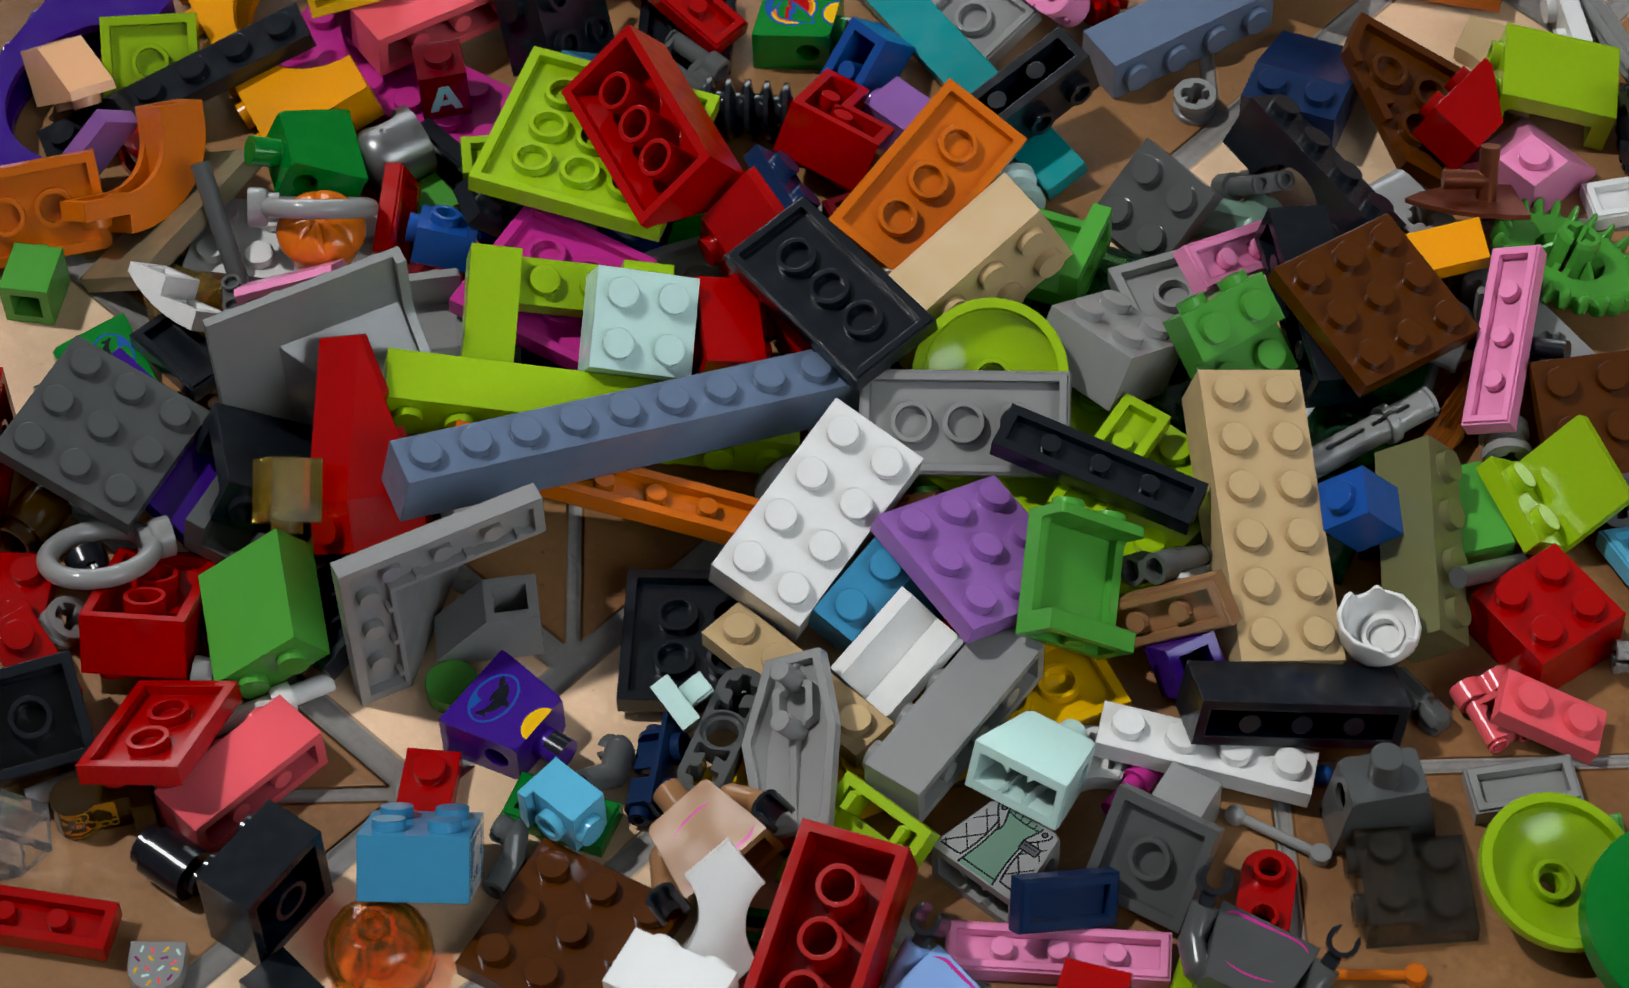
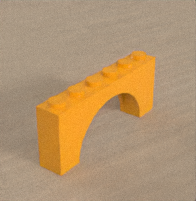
[179,0,385,137]

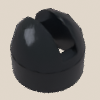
[64,542,110,569]

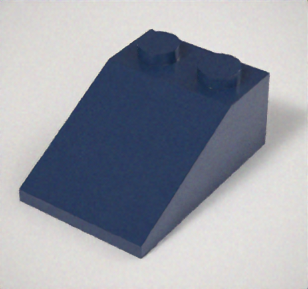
[1239,30,1359,149]

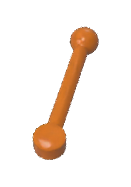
[1336,963,1427,988]

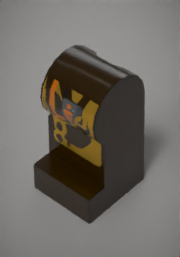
[49,774,159,840]

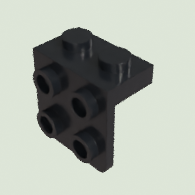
[494,0,615,76]

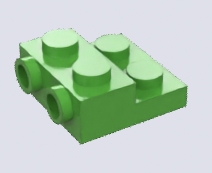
[1162,269,1298,381]

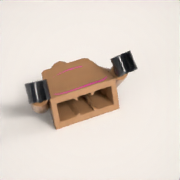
[646,778,796,926]

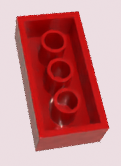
[743,818,918,988]

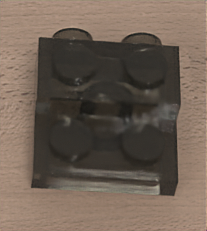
[1342,826,1480,949]

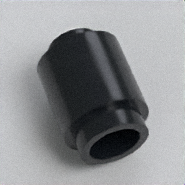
[130,824,211,901]

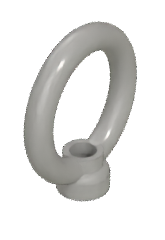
[247,187,379,227]
[36,515,177,590]

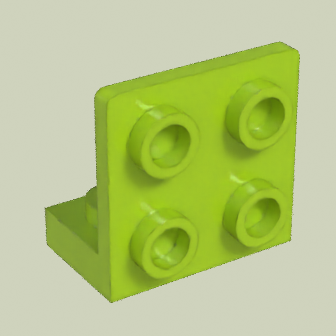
[1475,415,1629,556]

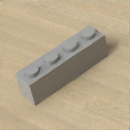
[862,627,1045,822]

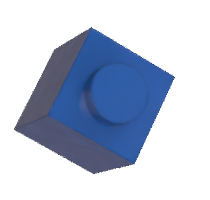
[1318,465,1404,552]

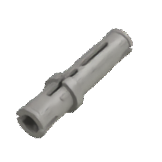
[1312,386,1440,480]

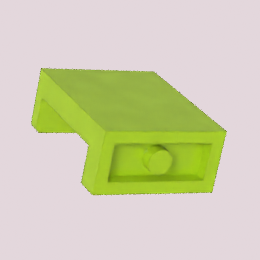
[1486,23,1620,151]

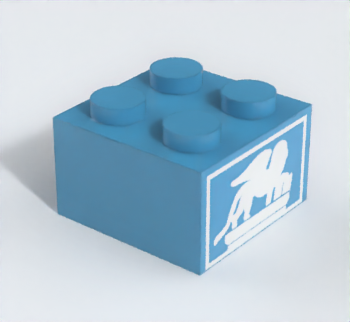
[356,802,484,904]

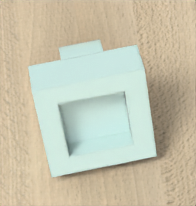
[650,671,714,734]

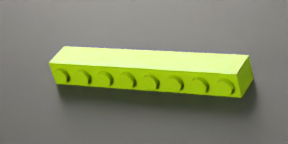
[383,348,800,474]

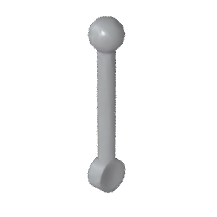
[1224,804,1332,867]

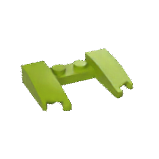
[460,243,674,363]

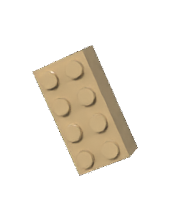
[888,172,1074,370]

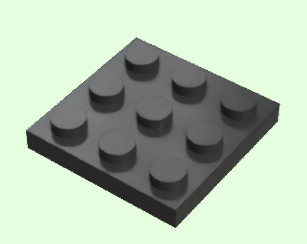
[0,335,210,535]

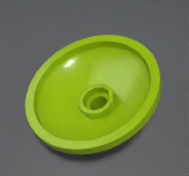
[912,297,1069,371]
[1478,792,1625,953]

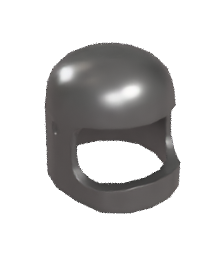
[357,104,438,194]

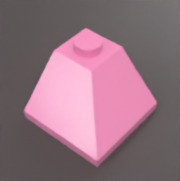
[1460,116,1596,212]

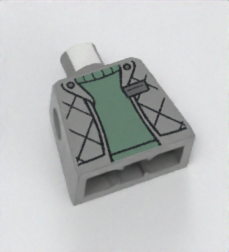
[932,800,1060,923]

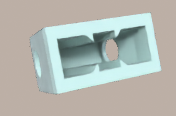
[965,711,1095,831]

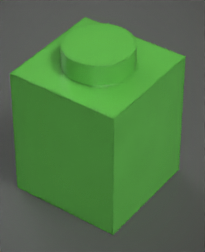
[0,243,71,325]

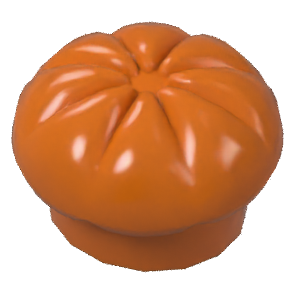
[276,190,366,269]

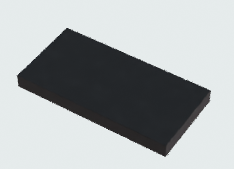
[724,196,938,391]

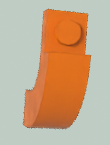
[59,99,206,234]

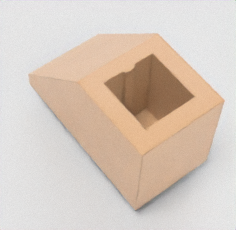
[20,35,116,113]

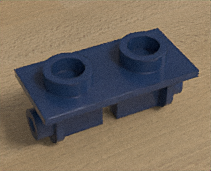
[624,712,691,827]

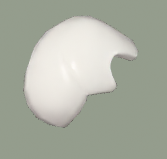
[1336,585,1422,667]

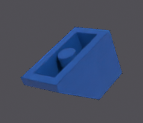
[820,16,916,111]

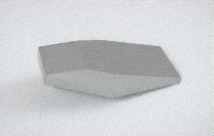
[741,647,841,840]

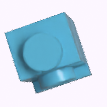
[517,757,607,852]

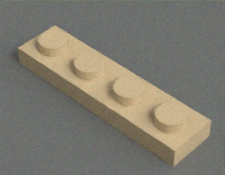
[701,601,894,768]

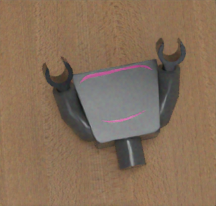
[1177,863,1361,988]

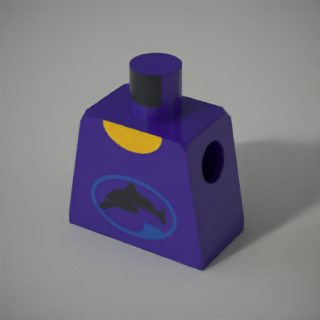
[438,650,577,779]

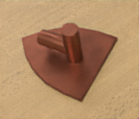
[1405,143,1531,220]

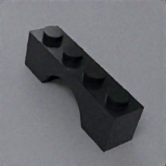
[1222,94,1407,236]

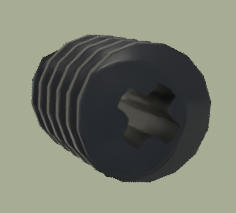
[701,75,795,143]

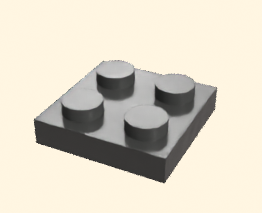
[1097,138,1223,260]
[1086,782,1225,934]

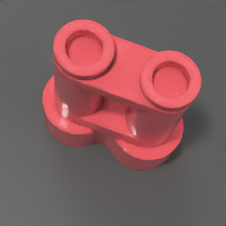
[1449,665,1530,754]

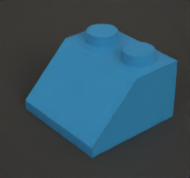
[808,537,945,653]

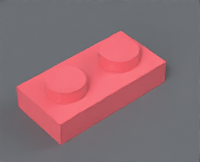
[1490,668,1607,765]

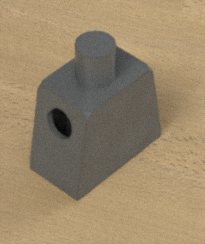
[1319,743,1436,856]

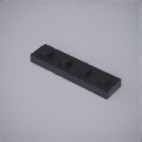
[990,403,1209,535]

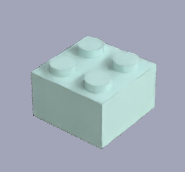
[578,265,700,381]

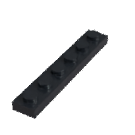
[37,2,317,157]

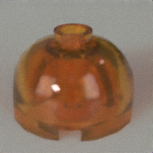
[322,899,437,988]

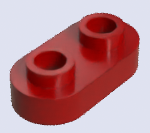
[1236,849,1297,932]

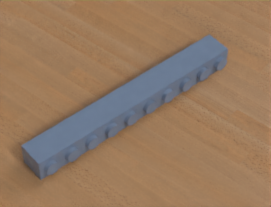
[381,349,891,522]

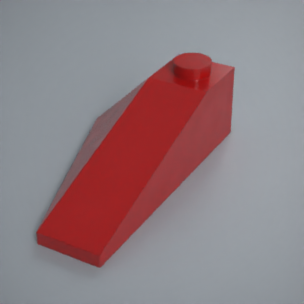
[307,334,433,555]

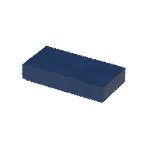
[1008,867,1120,935]

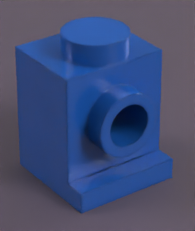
[405,205,479,273]

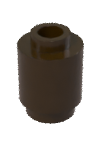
[0,481,72,553]

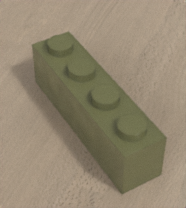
[1374,435,1471,663]

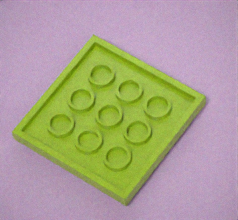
[468,46,720,242]

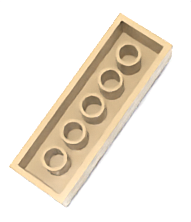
[1182,370,1346,665]

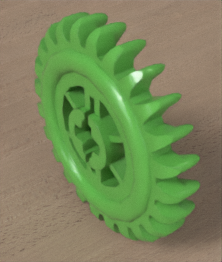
[1489,197,1629,318]

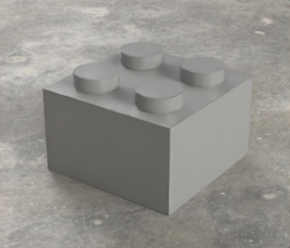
[1046,290,1180,412]

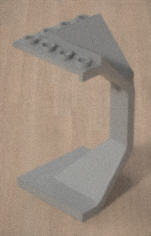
[202,246,546,706]

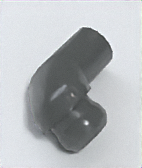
[576,734,635,792]
[482,814,529,900]

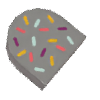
[127,941,189,988]

